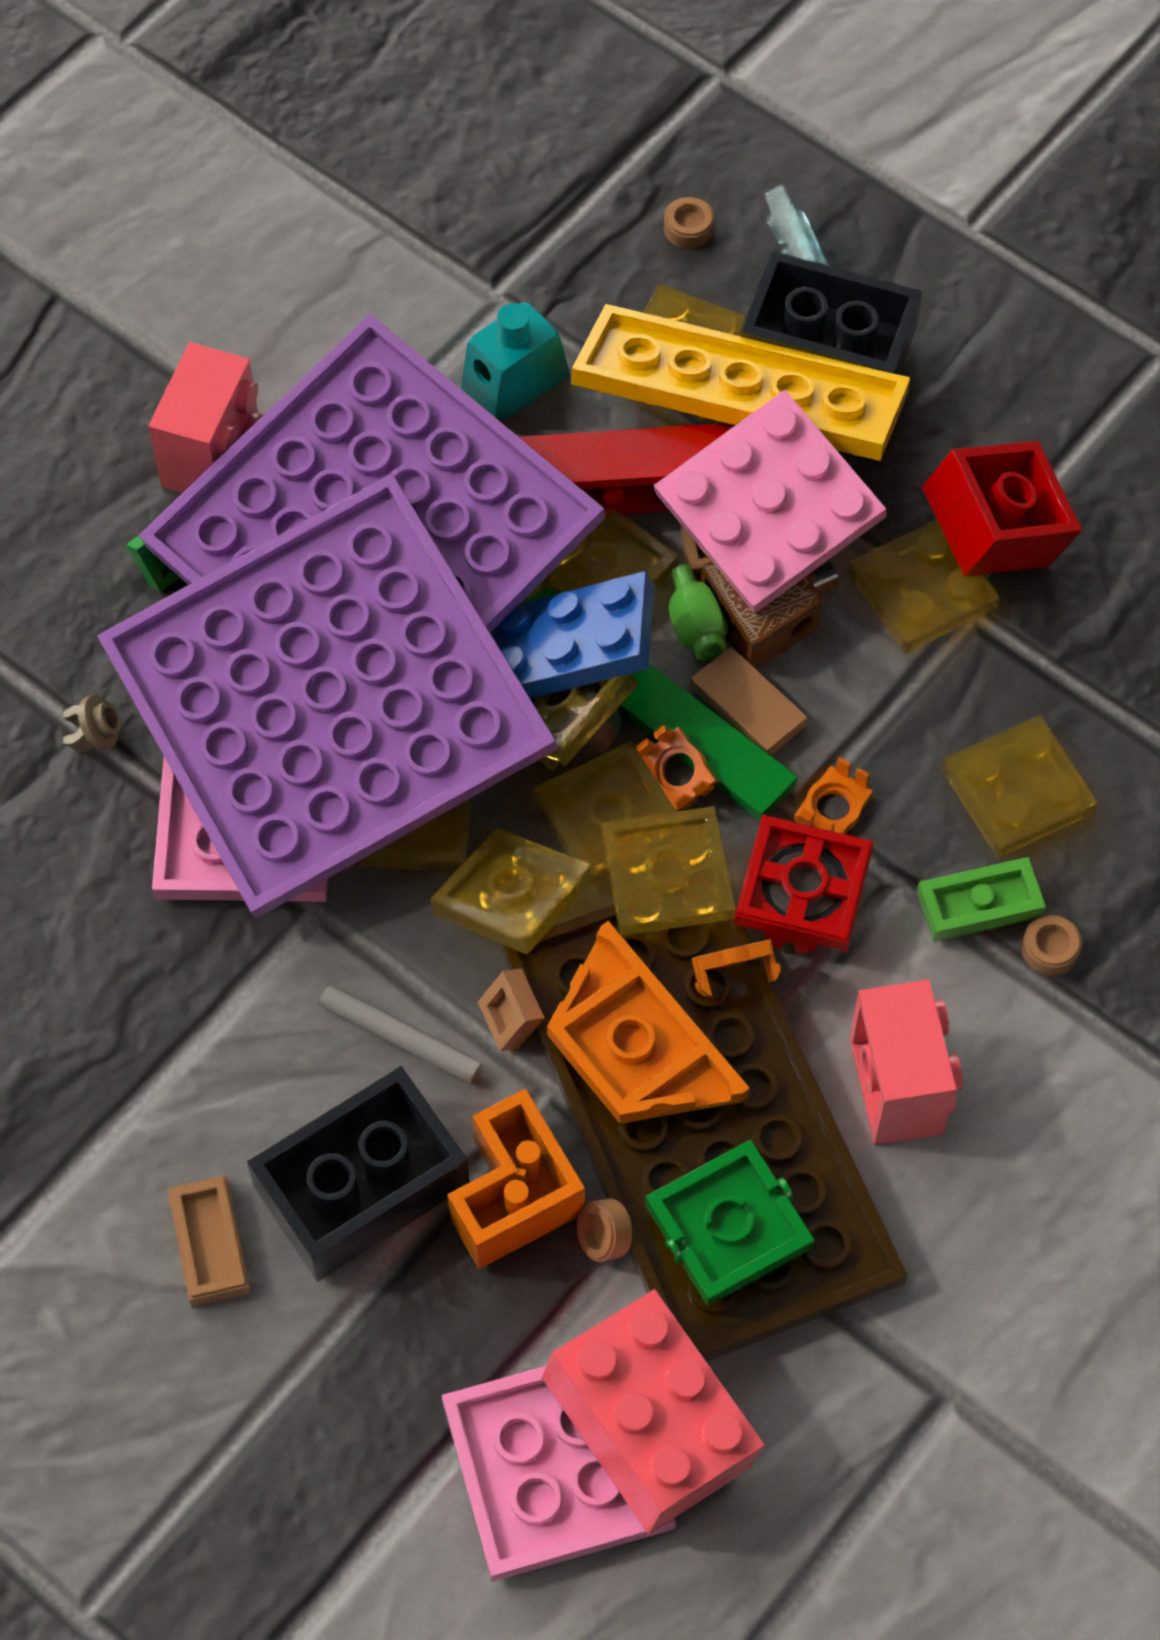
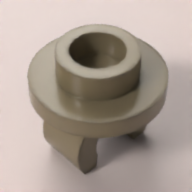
[63,694,121,753]

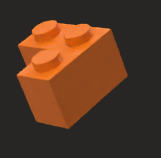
[447,1088,585,1269]

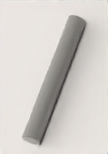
[320,985,483,1085]

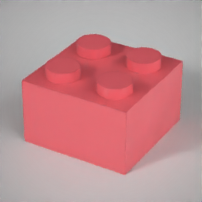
[148,342,263,493]
[849,979,963,1146]

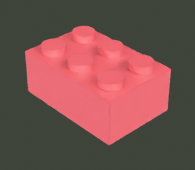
[542,1289,765,1535]

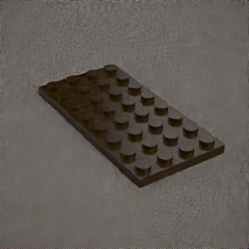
[502,867,908,1362]

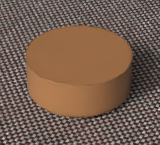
[664,197,715,249]
[1021,915,1082,976]
[577,1198,632,1262]

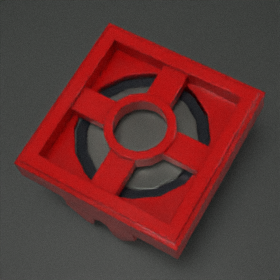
[734,815,874,955]

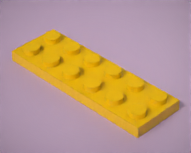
[571,304,910,461]

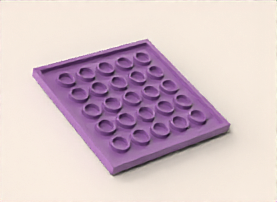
[138,313,606,633]
[97,473,558,919]

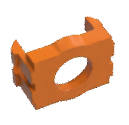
[636,725,719,812]
[794,757,873,834]
[692,939,781,997]

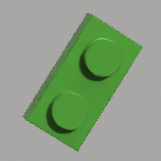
[916,857,1046,942]

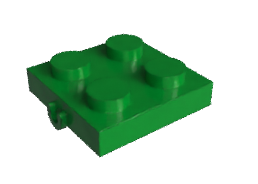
[645,1139,815,1307]

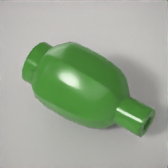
[669,564,729,661]

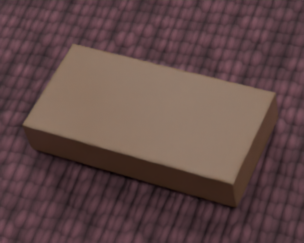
[690,646,808,756]
[167,1175,251,1307]

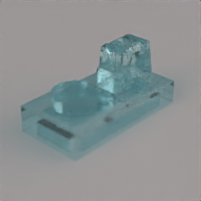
[764,184,827,265]

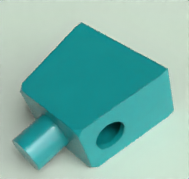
[460,303,570,423]

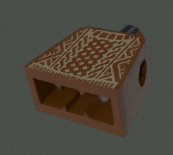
[701,560,839,670]

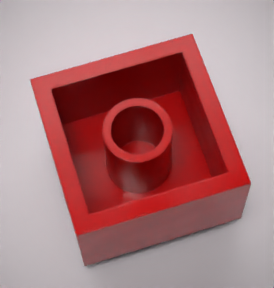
[922,441,1082,577]

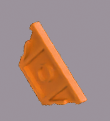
[547,921,750,1124]

